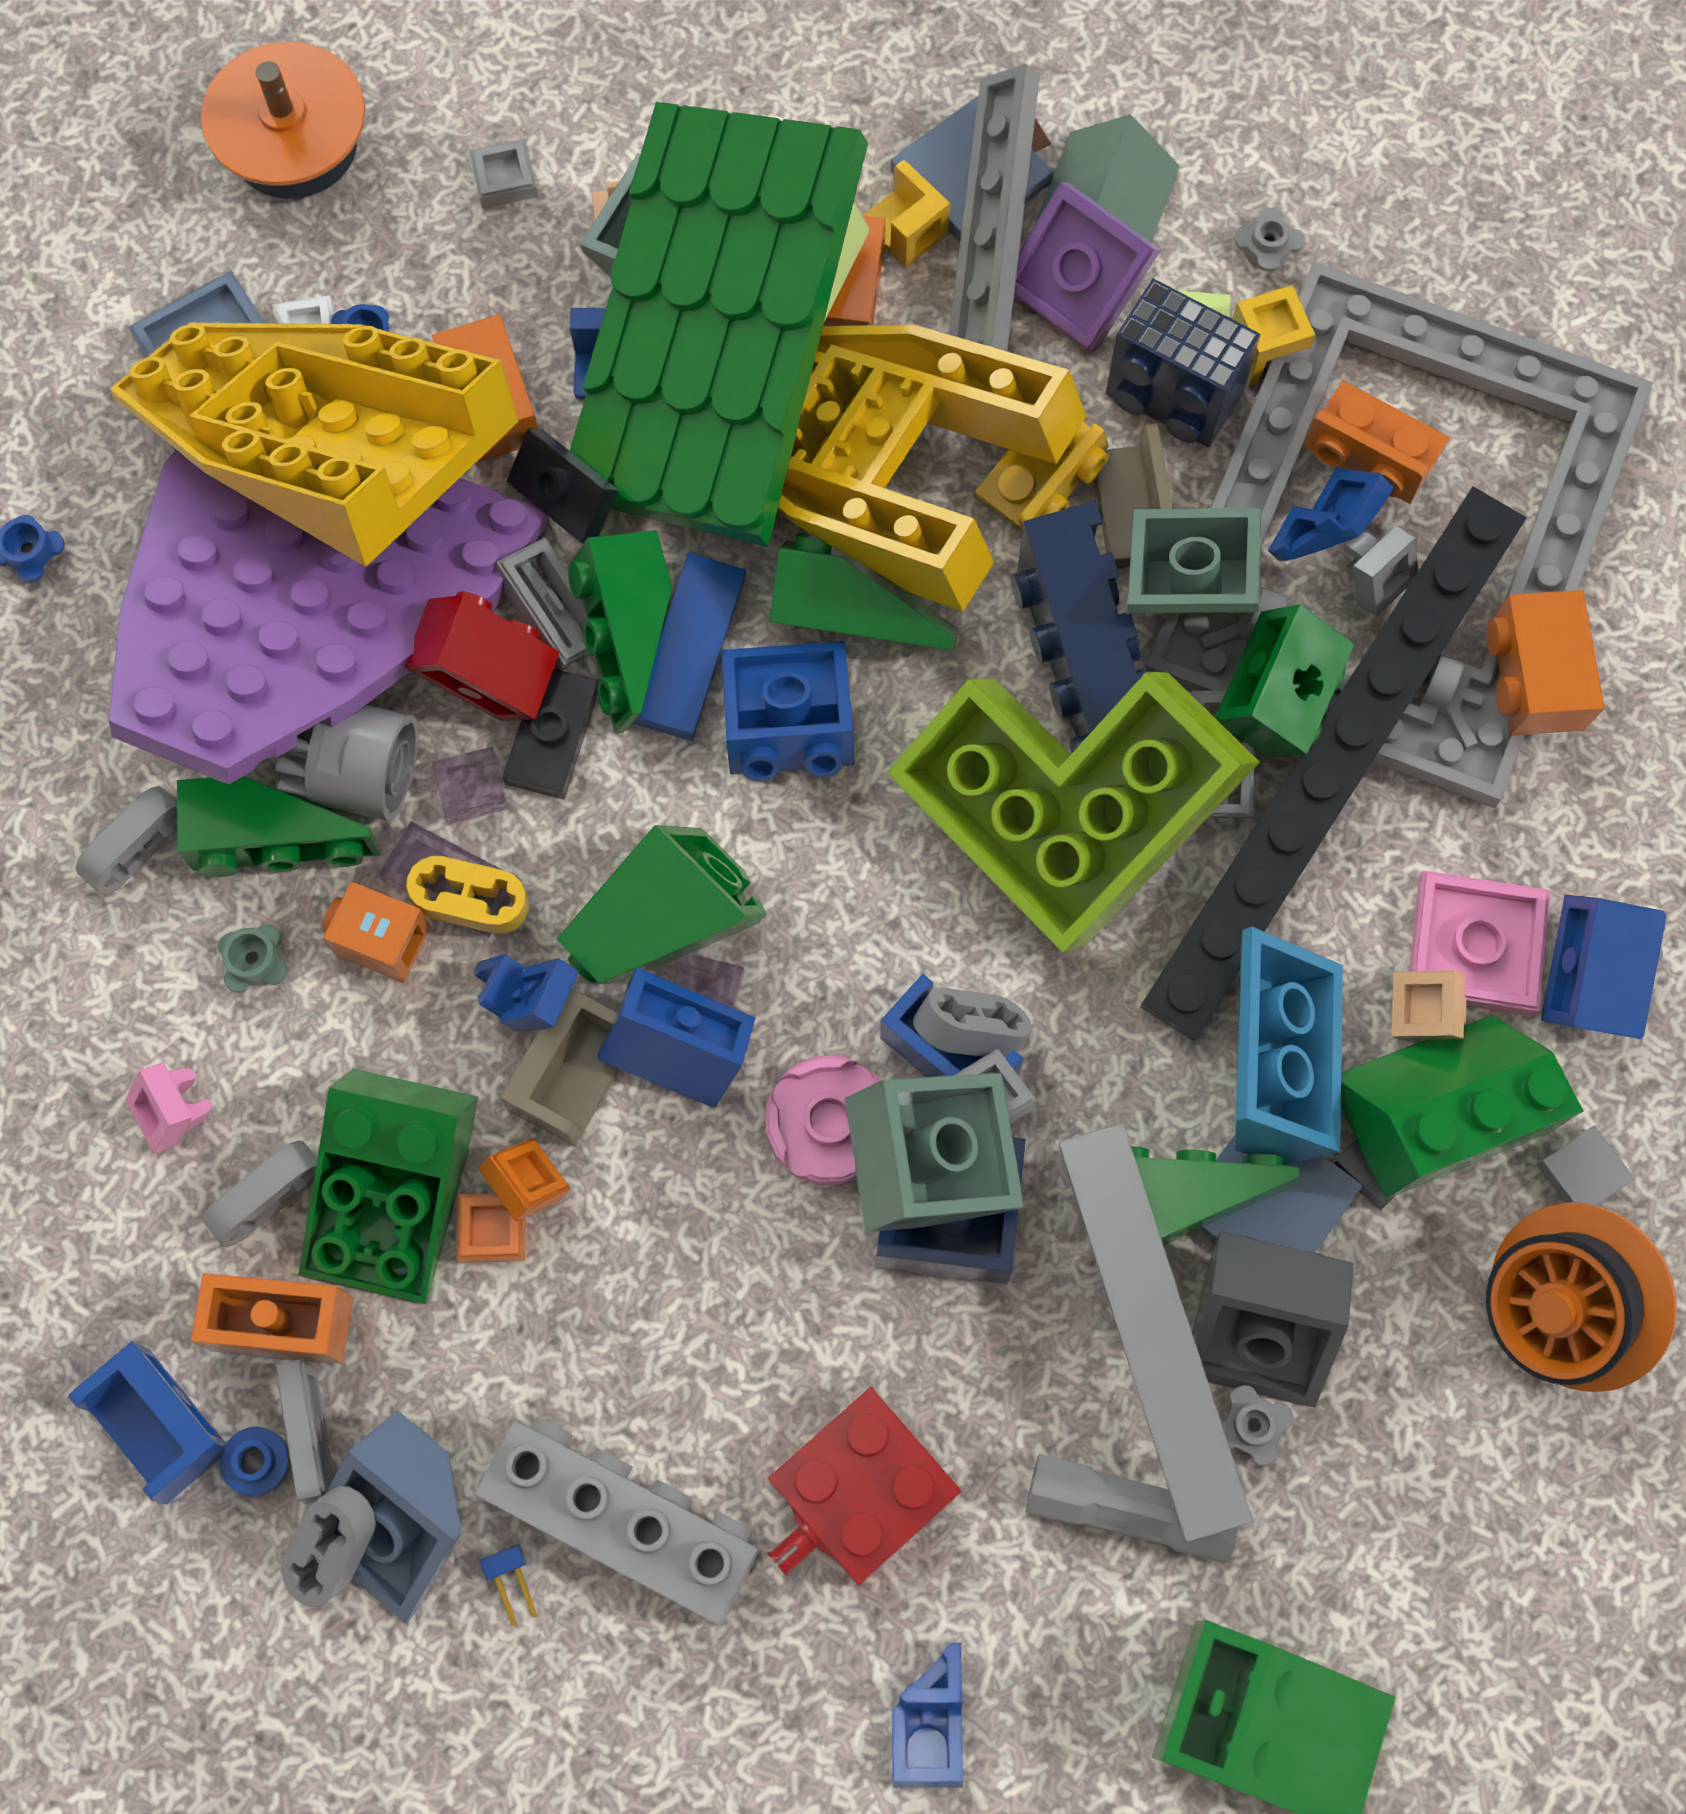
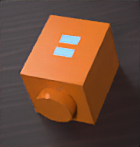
[323,881,431,983]

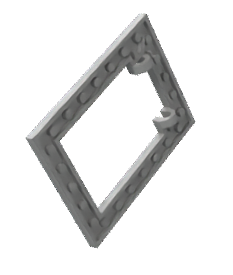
[1145,261,1653,808]

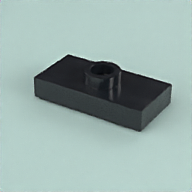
[506,428,619,543]
[502,669,598,800]

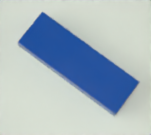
[633,552,746,741]

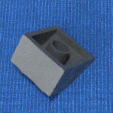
[1192,1231,1354,1408]

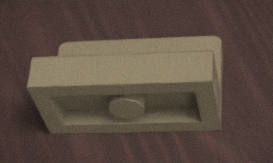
[1094,423,1173,568]

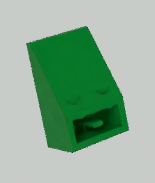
[298,1068,478,1304]
[1152,1620,1396,1814]

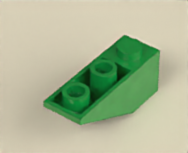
[568,530,672,734]
[177,776,381,877]
[1131,1146,1299,1246]

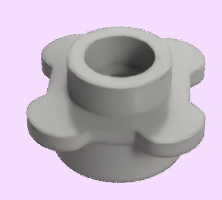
[1234,207,1305,272]
[1221,1385,1293,1466]

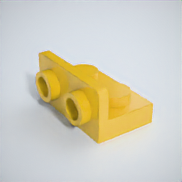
[975,422,1109,532]

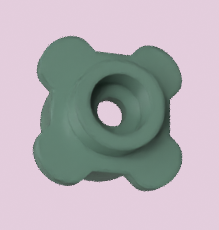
[218,924,288,993]

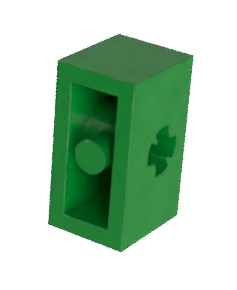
[1214,604,1354,758]

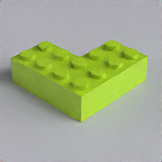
[887,672,1260,953]

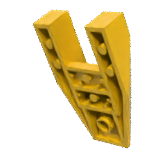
[777,325,1087,612]

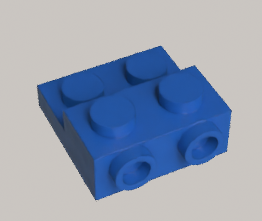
[722,641,855,782]

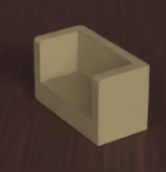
[500,989,620,1147]

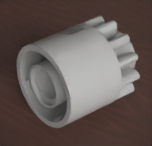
[269,705,418,821]

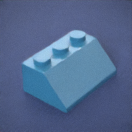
[1234,927,1343,1165]

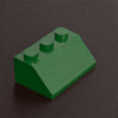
[1341,1015,1584,1199]

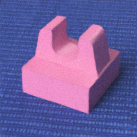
[125,1062,212,1154]

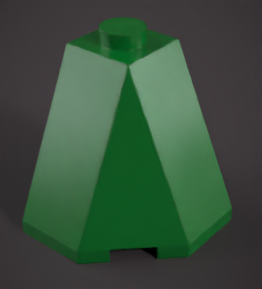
[557,825,767,984]

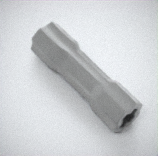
[1025,1454,1238,1564]

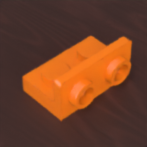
[1303,380,1450,504]

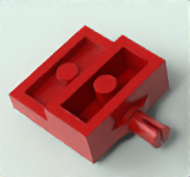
[767,1387,962,1587]

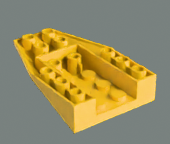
[109,323,519,567]

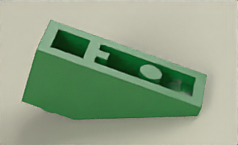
[769,533,958,650]

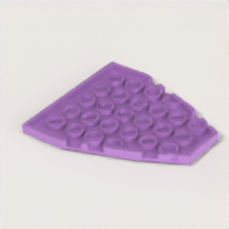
[109,449,549,784]

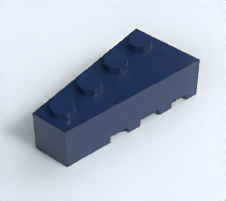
[1011,501,1149,754]

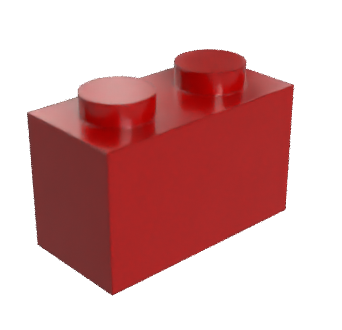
[404,591,560,721]

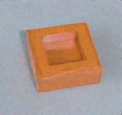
[478,1138,571,1221]
[456,1193,526,1263]

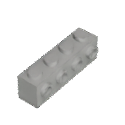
[474,1416,760,1627]

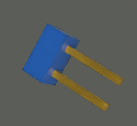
[479,1543,538,1626]

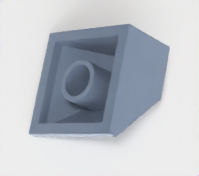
[326,1410,462,1624]

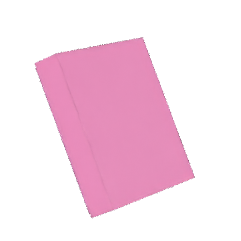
[1409,870,1550,1016]

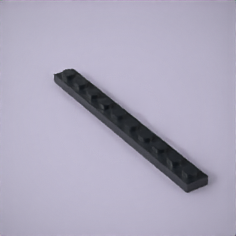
[1140,486,1527,1041]

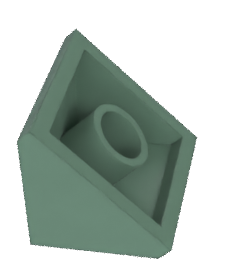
[1034,114,1179,243]

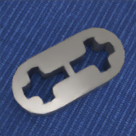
[75,786,177,895]
[913,988,1032,1057]
[202,1141,317,1247]
[281,1486,376,1607]

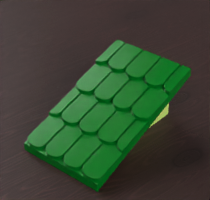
[569,101,870,547]

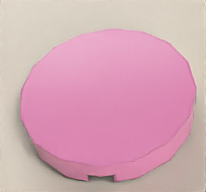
[765,1056,881,1185]

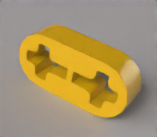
[406,856,530,934]

